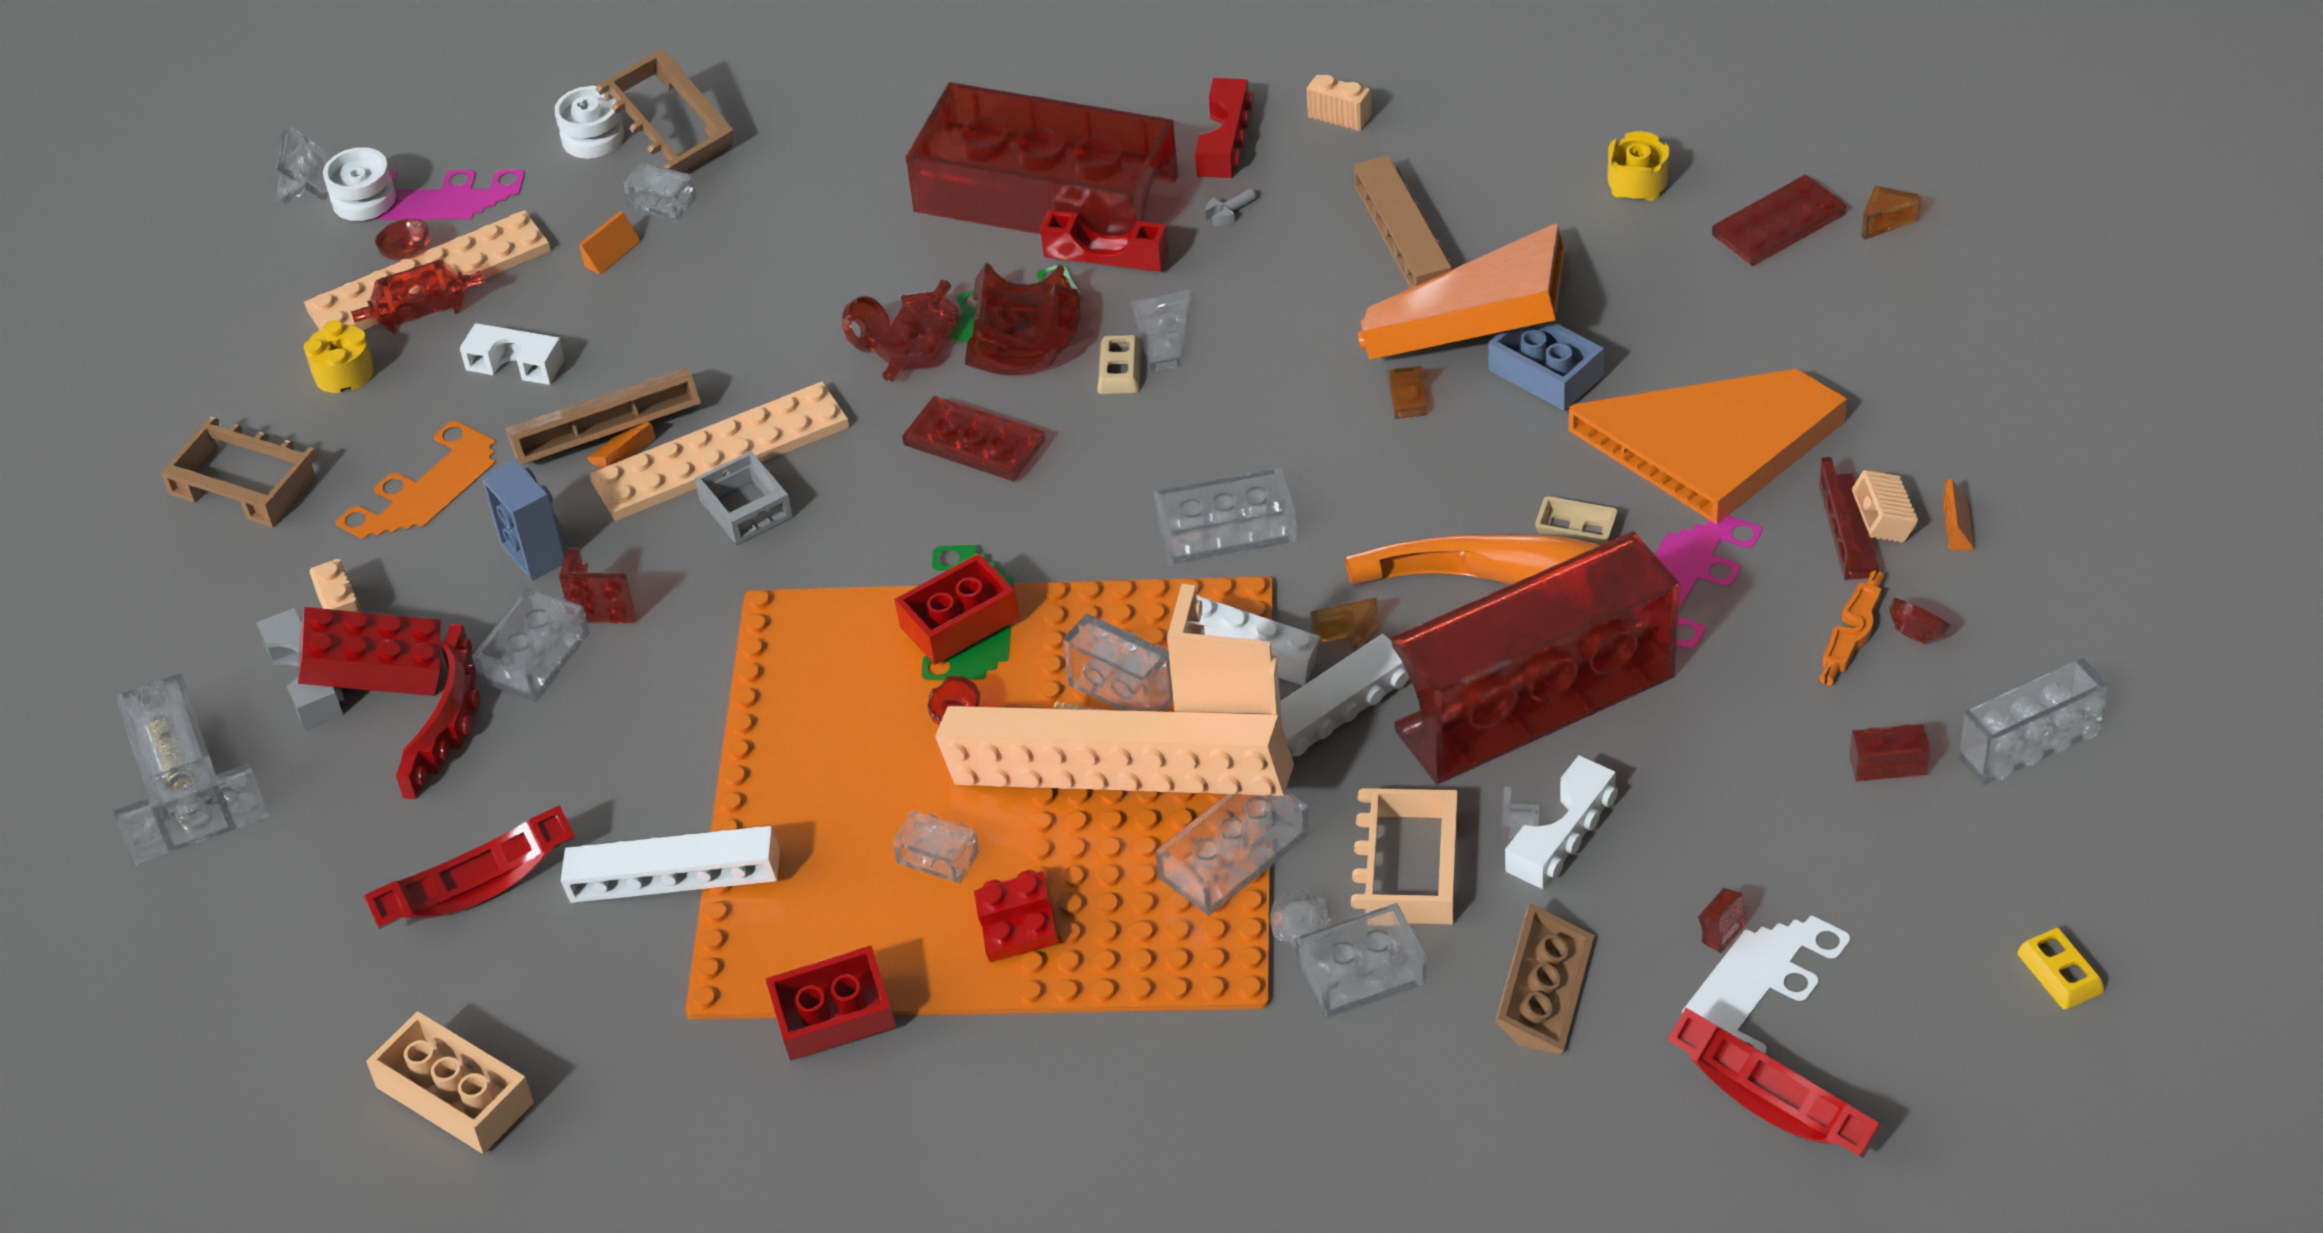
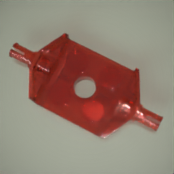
[351,259,484,334]
[874,280,960,382]

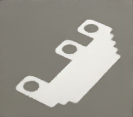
[1682,916,1850,1054]

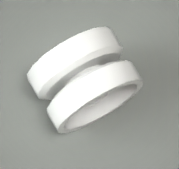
[555,86,625,159]
[323,148,396,221]

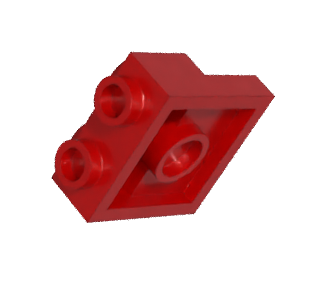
[974,870,1059,962]

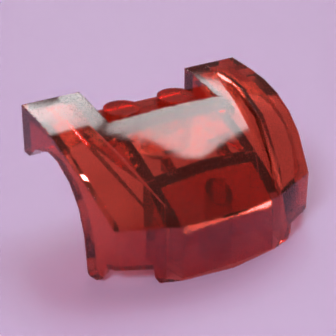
[965,263,1081,375]

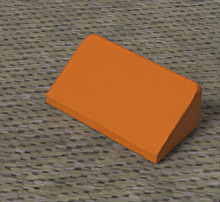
[579,211,640,274]
[587,422,655,469]
[1943,479,1975,550]

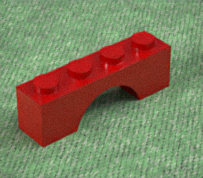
[1195,78,1254,178]
[1040,210,1169,272]

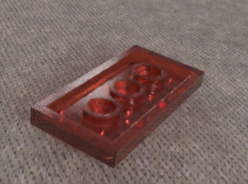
[1712,174,1847,266]
[902,396,1045,482]

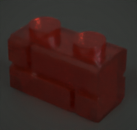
[1849,724,1930,782]

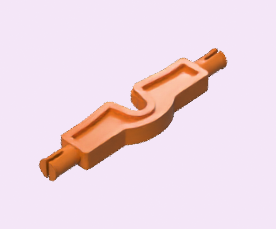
[1819,570,1884,686]

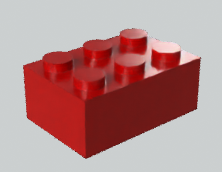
[894,553,1020,665]
[765,945,896,1061]

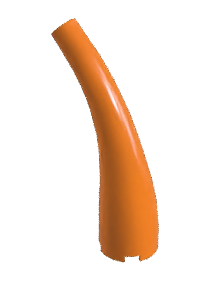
[1345,534,1621,614]

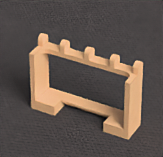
[1351,788,1458,925]

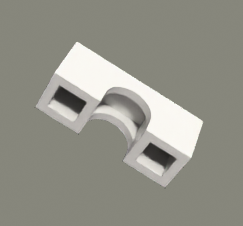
[460,323,565,385]

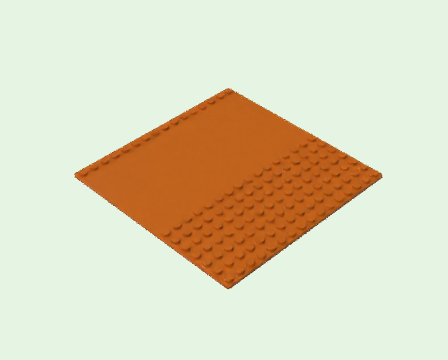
[685,576,1273,1020]

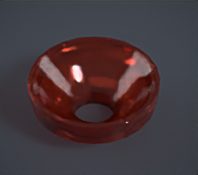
[375,219,430,261]
[842,296,891,353]
[1889,597,1951,644]

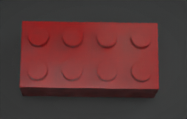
[298,607,441,696]

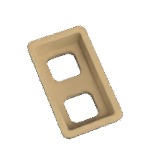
[1097,335,1142,394]
[1535,496,1617,546]

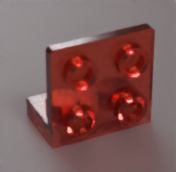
[559,548,636,624]

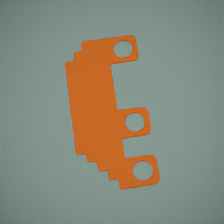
[336,421,495,539]

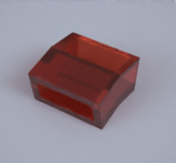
[1698,888,1747,953]

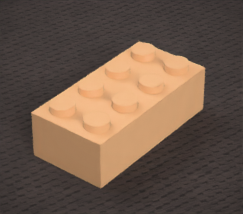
[366,1011,534,1154]

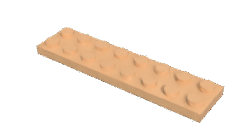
[304,210,551,331]
[589,382,849,521]

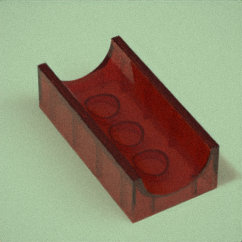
[905,82,1178,236]
[1392,531,1679,785]

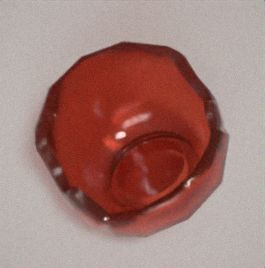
[927,675,981,726]

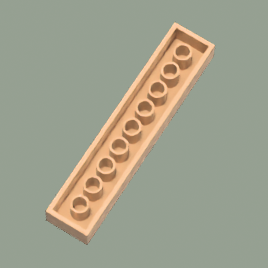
[935,706,1294,796]

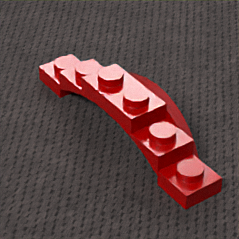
[396,624,480,799]
[363,805,575,929]
[1667,1007,1883,1158]

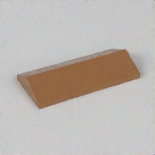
[1495,903,1595,1054]

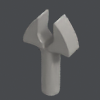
[1204,189,1256,226]

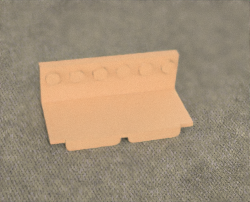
[1167,584,1282,725]

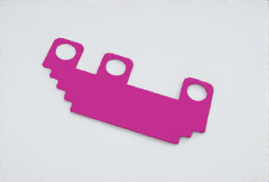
[373,169,524,220]
[1623,515,1762,648]

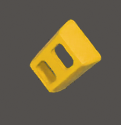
[2017,928,2104,1009]

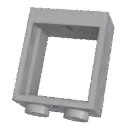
[695,451,793,545]

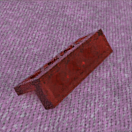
[1819,457,1879,580]

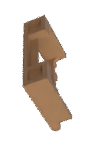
[596,48,733,179]
[161,417,318,528]

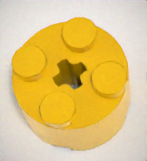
[1607,131,1669,201]
[304,320,374,393]

